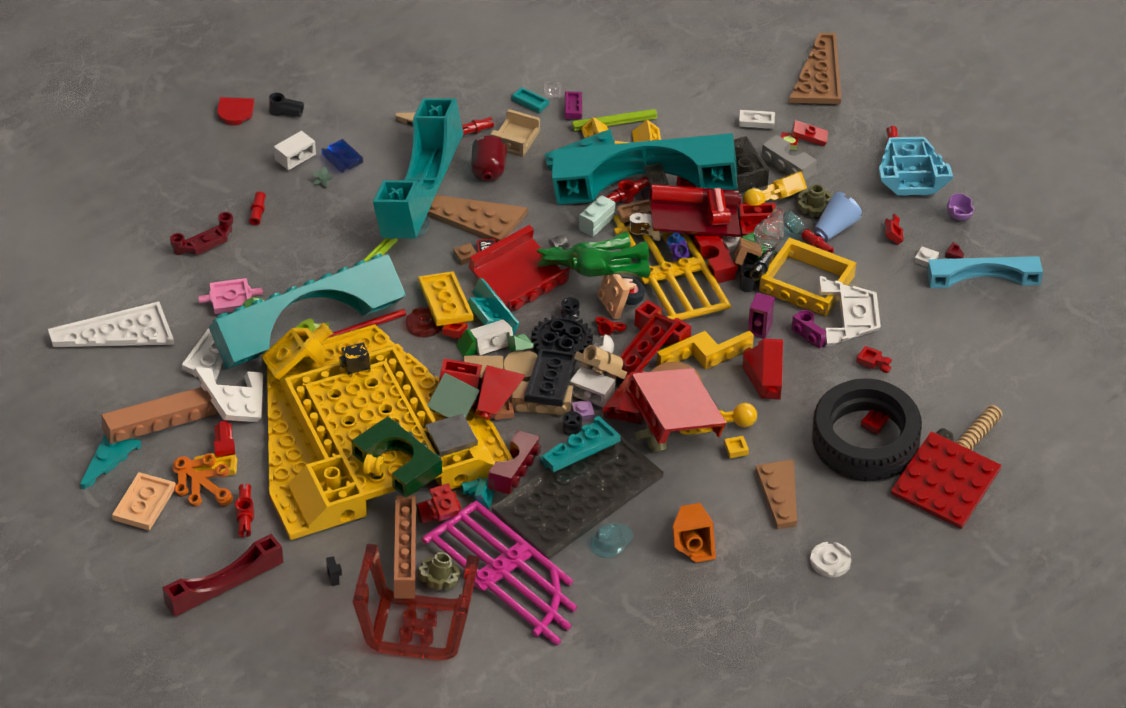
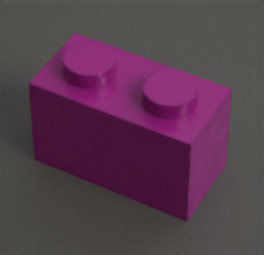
[748,293,775,339]

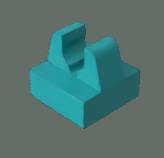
[468,480,494,509]

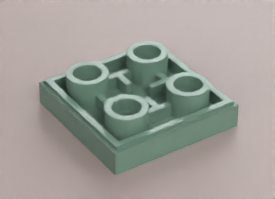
[427,373,480,418]

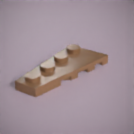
[755,459,797,529]

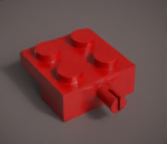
[738,203,779,239]

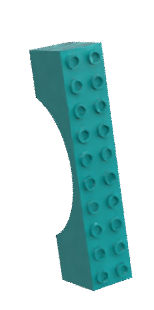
[373,98,464,239]
[552,133,737,205]
[208,253,406,370]

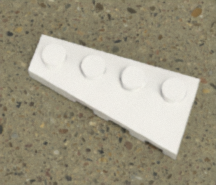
[181,328,223,382]

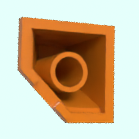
[672,503,716,563]

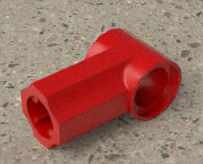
[707,188,731,226]
[214,421,236,458]

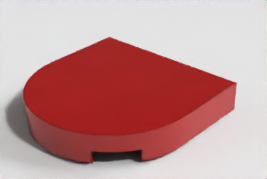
[217,97,255,125]

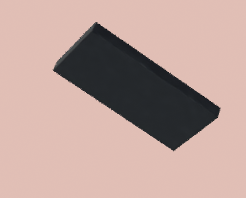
[524,348,577,407]

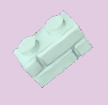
[579,196,615,237]

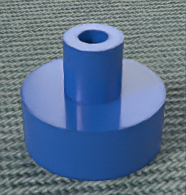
[667,233,685,252]

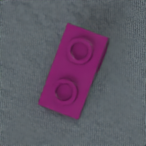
[791,310,826,348]

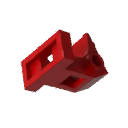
[416,483,461,523]

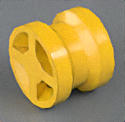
[363,454,384,476]

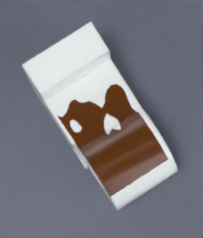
[630,213,663,241]

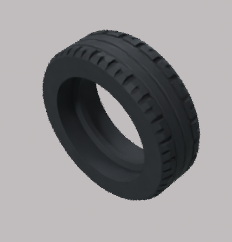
[812,378,922,481]

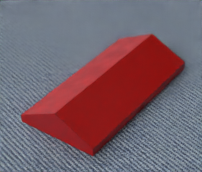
[618,312,680,381]

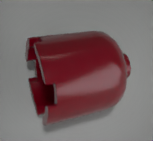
[471,136,507,181]

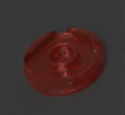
[406,307,443,338]

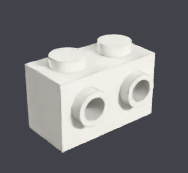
[274,131,316,170]
[570,367,615,407]

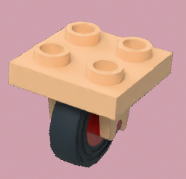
[597,274,645,319]

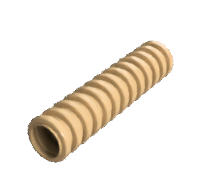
[955,405,1003,450]

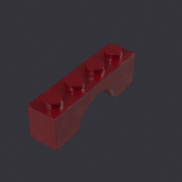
[487,430,541,495]

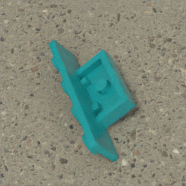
[468,278,519,336]

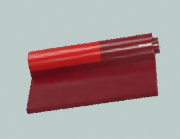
[649,184,742,237]

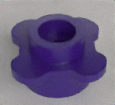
[669,240,689,261]

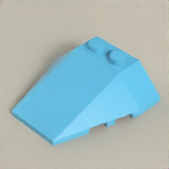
[879,137,953,196]

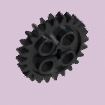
[531,314,593,361]

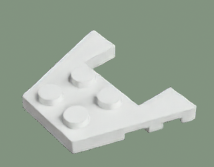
[818,276,881,347]
[192,367,263,422]

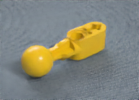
[742,171,807,208]
[679,403,757,435]

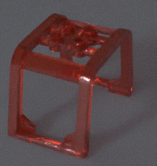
[352,544,479,660]

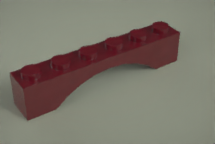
[162,534,284,617]

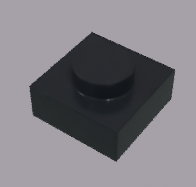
[326,556,342,586]

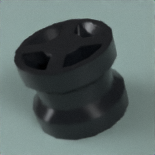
[561,297,580,319]
[563,411,582,436]

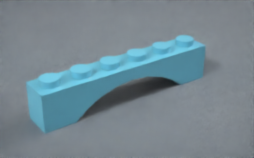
[927,256,1043,288]

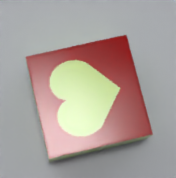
[781,132,799,150]

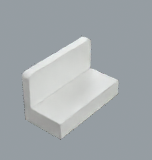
[471,320,513,355]

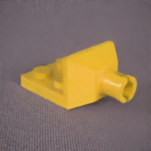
[261,322,333,380]

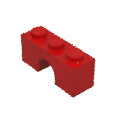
[694,234,738,284]
[634,300,692,346]

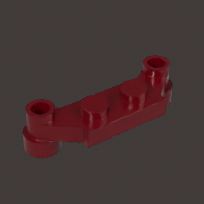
[170,212,233,255]

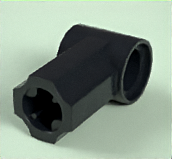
[269,92,304,117]

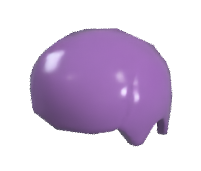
[947,193,975,221]

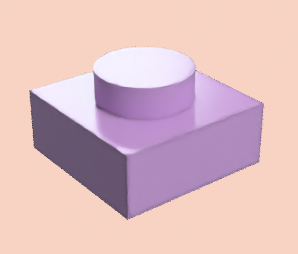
[572,400,594,421]

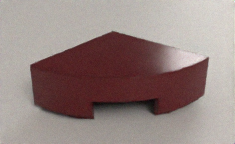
[945,242,964,259]

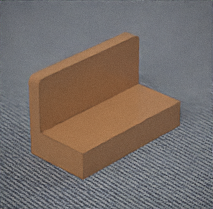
[733,237,762,265]

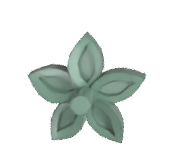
[313,166,334,188]

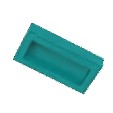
[511,87,549,114]

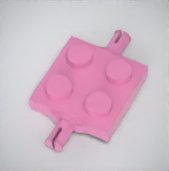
[198,278,263,314]

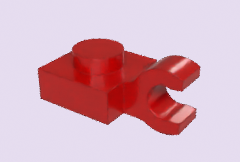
[885,214,904,245]
[856,346,892,373]

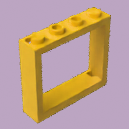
[759,238,857,317]

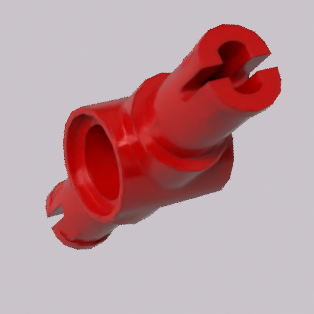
[604,176,651,204]
[235,484,255,537]

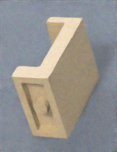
[491,109,540,157]

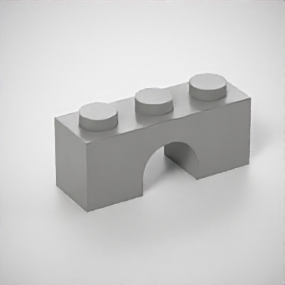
[762,135,817,180]

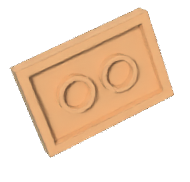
[112,472,176,531]

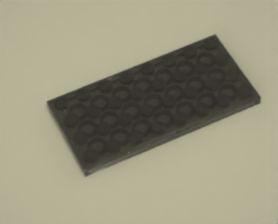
[492,436,664,559]

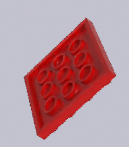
[891,431,1001,529]

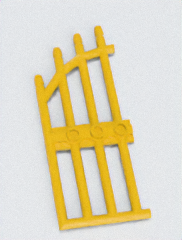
[613,215,732,320]

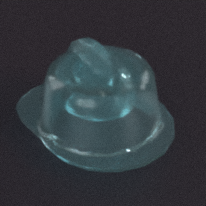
[591,523,634,558]

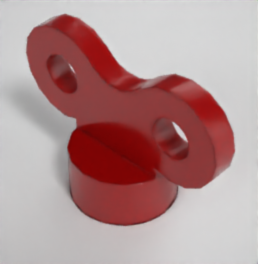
[595,317,626,336]

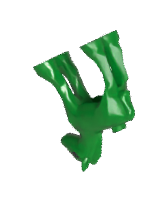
[537,231,650,278]

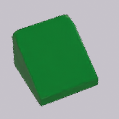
[457,328,477,357]

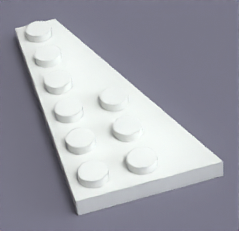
[48,302,174,347]

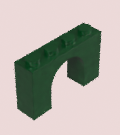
[351,416,442,498]

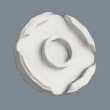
[810,542,851,578]

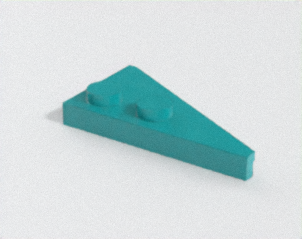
[80,434,142,490]

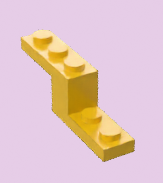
[656,330,754,370]

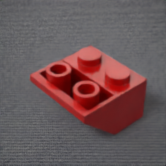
[438,358,482,407]

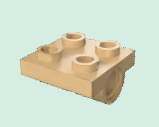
[574,345,627,380]

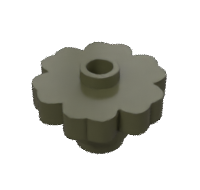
[797,184,833,217]
[634,426,674,453]
[417,552,460,590]

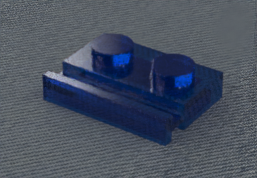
[321,139,363,173]

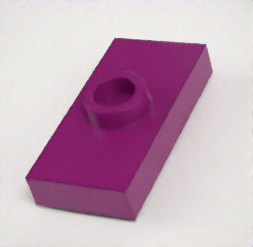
[565,91,582,119]

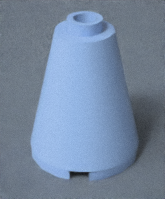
[814,192,862,241]

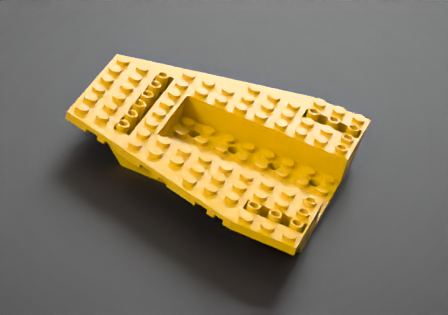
[267,324,513,540]

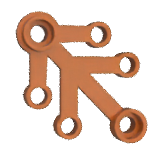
[172,453,233,507]

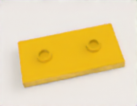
[417,271,473,326]

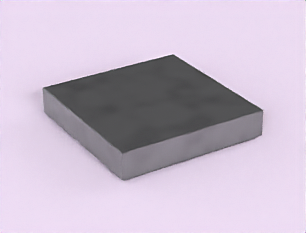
[426,414,478,457]

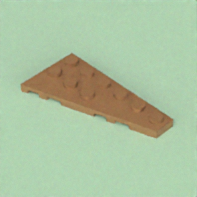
[789,33,841,104]
[427,195,528,242]

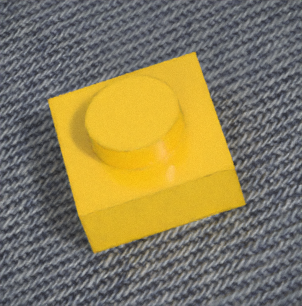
[724,436,749,458]

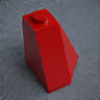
[742,338,783,400]
[474,365,525,420]
[602,370,645,425]

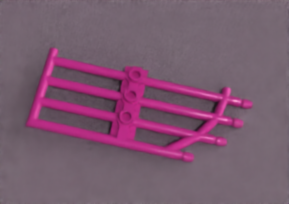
[421,500,577,645]

